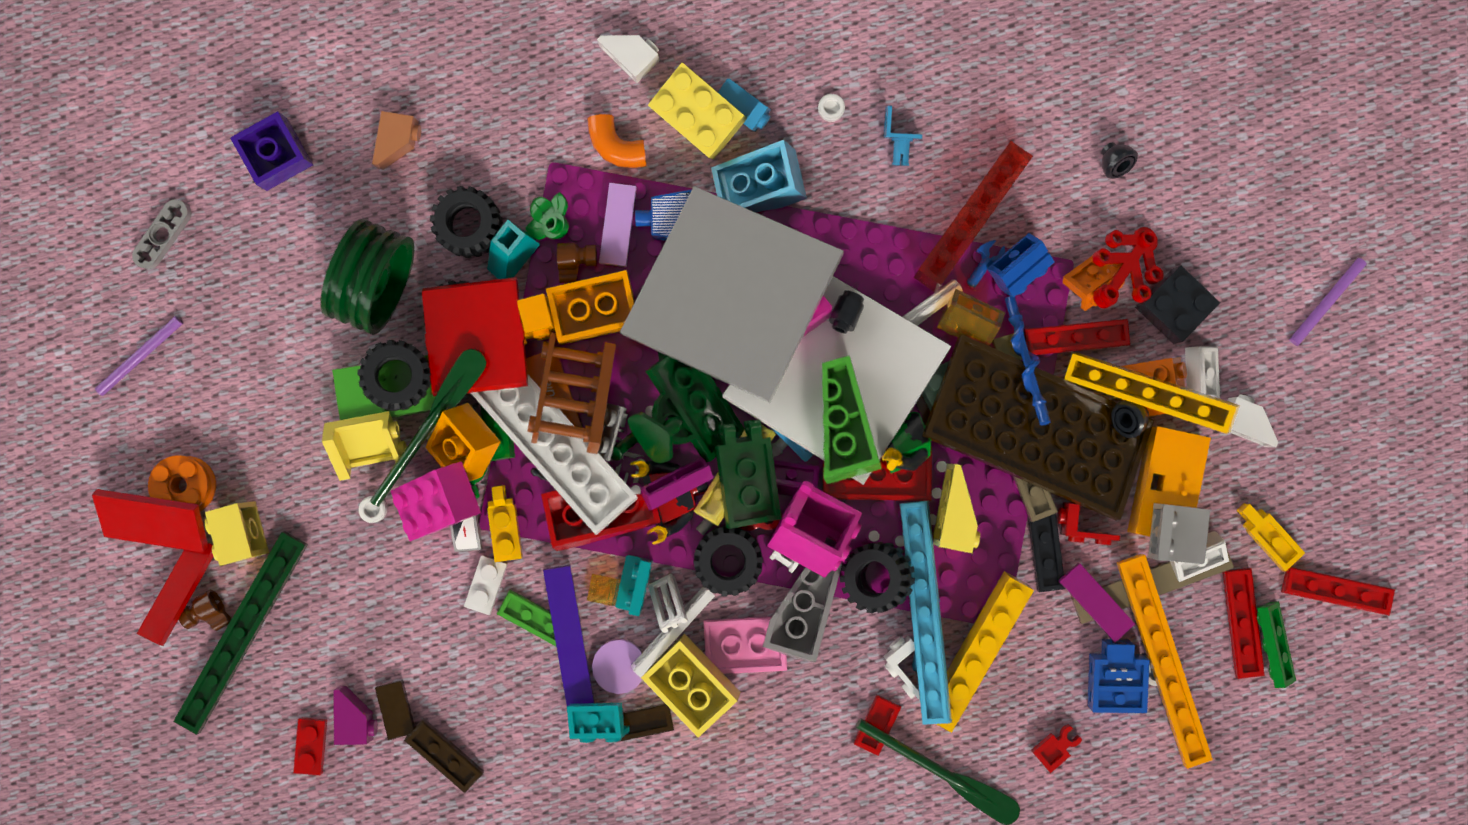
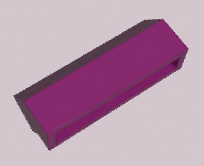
[641,457,713,510]

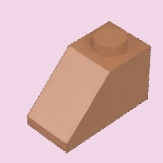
[372,111,422,170]

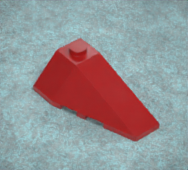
[541,490,661,551]

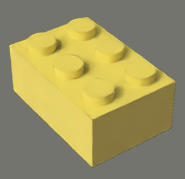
[648,63,747,160]
[641,633,741,737]

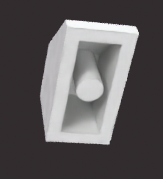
[597,35,659,83]
[1227,394,1278,448]

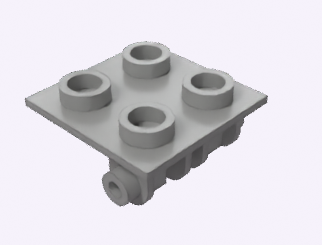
[598,403,628,461]

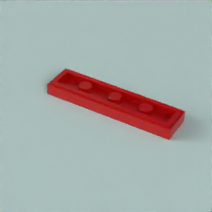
[1023,319,1131,355]
[136,542,214,646]
[1222,567,1265,679]
[1281,567,1395,616]

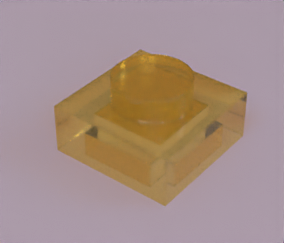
[587,574,621,606]

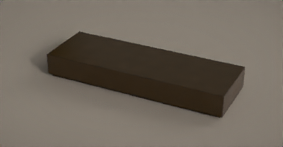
[404,718,484,793]

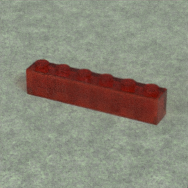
[913,141,1033,293]

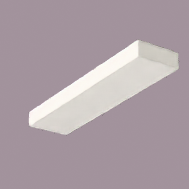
[631,587,715,678]

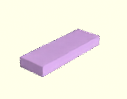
[599,183,637,267]

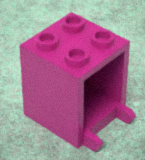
[767,481,862,578]

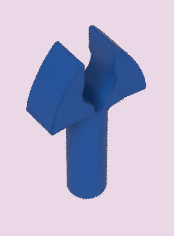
[967,240,1005,288]

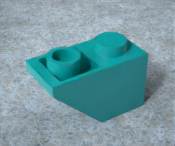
[487,220,540,279]

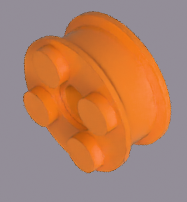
[148,455,216,511]

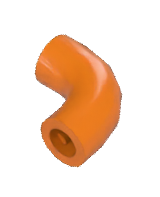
[587,114,647,168]

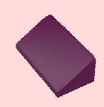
[774,460,820,496]

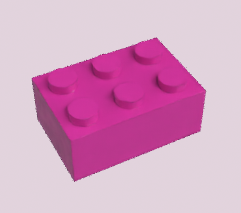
[391,461,481,541]

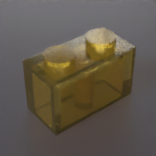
[937,289,1005,346]

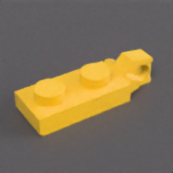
[487,485,523,562]
[1236,503,1305,572]

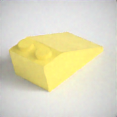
[933,464,980,553]

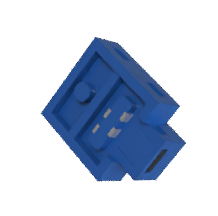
[1088,639,1150,713]

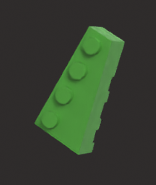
[822,355,882,484]

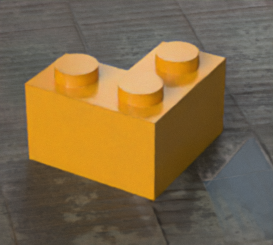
[517,294,555,345]

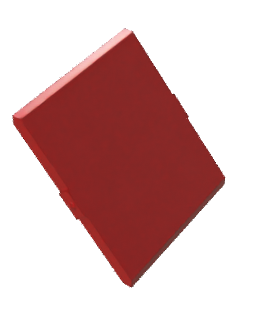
[422,277,528,397]

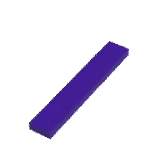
[543,564,595,706]

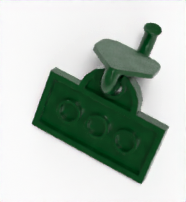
[611,355,745,463]

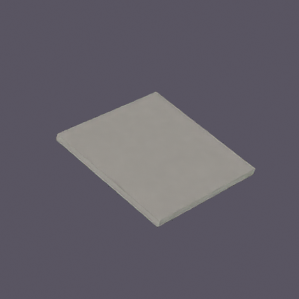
[620,186,844,403]

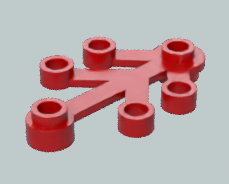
[1092,227,1164,309]

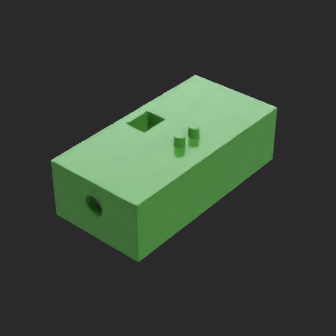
[332,355,436,420]

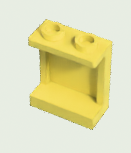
[322,411,407,481]

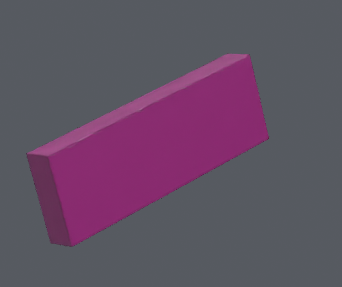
[1058,563,1135,642]

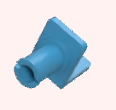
[884,105,923,166]

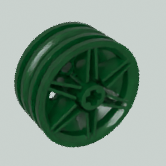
[320,219,415,335]

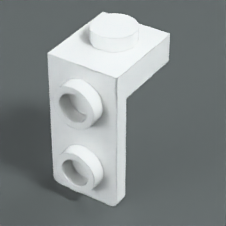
[883,636,920,700]

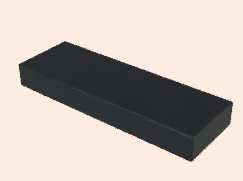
[1028,513,1065,592]

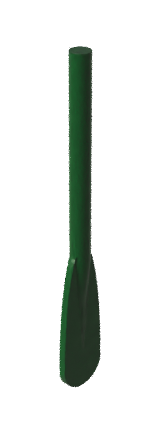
[370,349,487,507]
[856,718,1020,825]

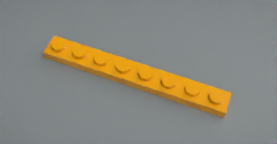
[1116,554,1213,769]

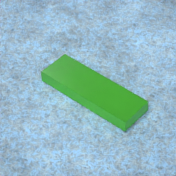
[497,589,556,646]

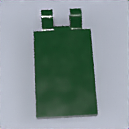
[715,420,782,529]

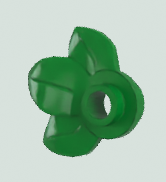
[525,192,569,240]

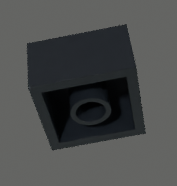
[1135,265,1220,344]

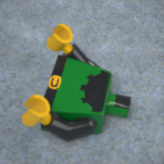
[882,412,932,473]

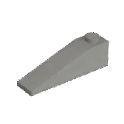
[763,562,843,663]

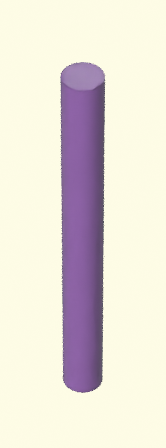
[1289,258,1367,346]
[95,316,183,396]

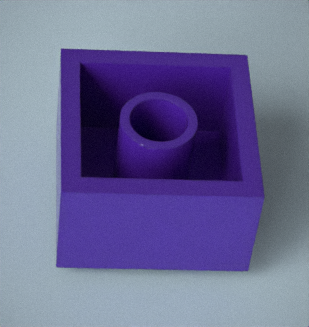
[230,111,313,191]

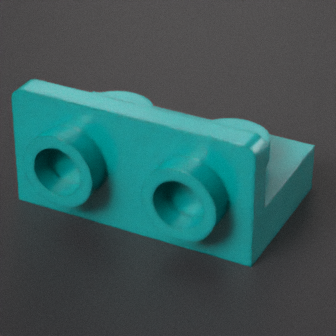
[615,555,653,616]
[567,703,630,743]

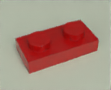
[293,717,328,775]

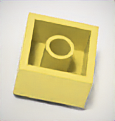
[205,501,269,566]

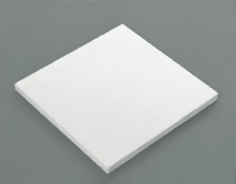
[723,276,951,485]

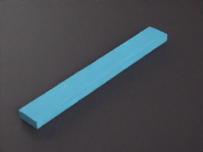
[900,501,952,725]

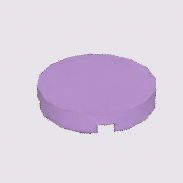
[592,639,642,694]

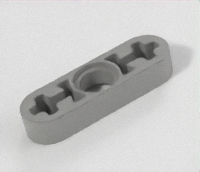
[132,200,192,269]

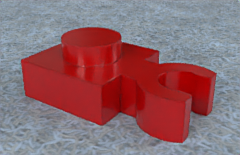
[1031,724,1082,773]

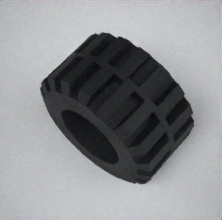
[430,186,503,258]
[358,340,431,411]
[694,526,763,597]
[840,542,915,613]

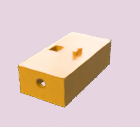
[1127,426,1211,537]

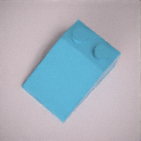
[711,139,807,212]

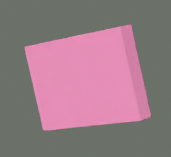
[704,616,787,674]

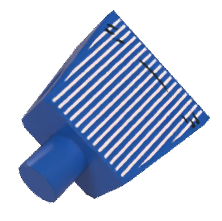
[635,190,692,241]

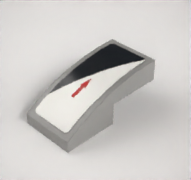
[450,497,482,552]

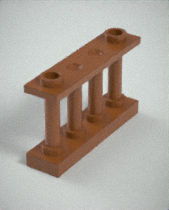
[527,332,616,454]

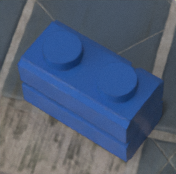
[987,233,1055,298]

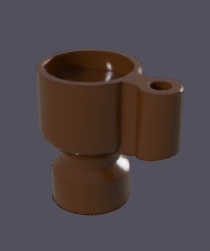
[557,243,597,283]
[178,589,231,631]

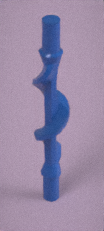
[1005,296,1050,425]

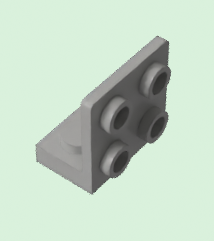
[1148,503,1210,564]

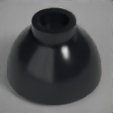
[1101,142,1138,179]
[1111,400,1149,438]

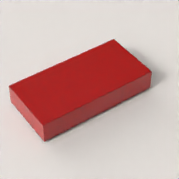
[854,694,902,756]

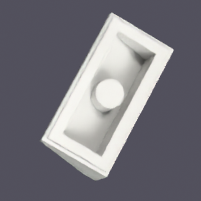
[1185,346,1220,399]
[1170,531,1229,582]

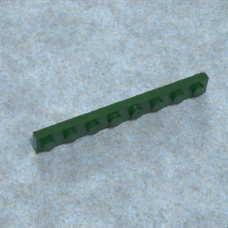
[173,531,308,735]

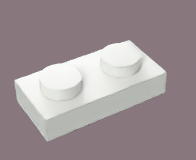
[464,555,508,615]

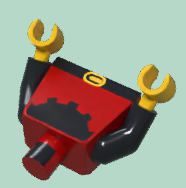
[630,461,708,545]

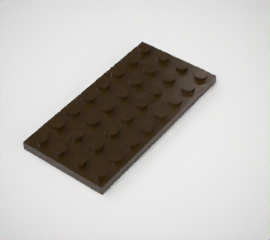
[922,334,1154,521]

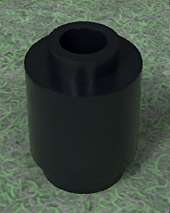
[829,290,864,334]

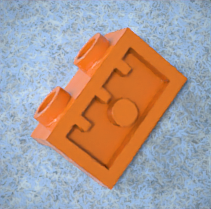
[1063,255,1125,311]

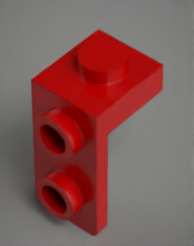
[1057,502,1120,545]

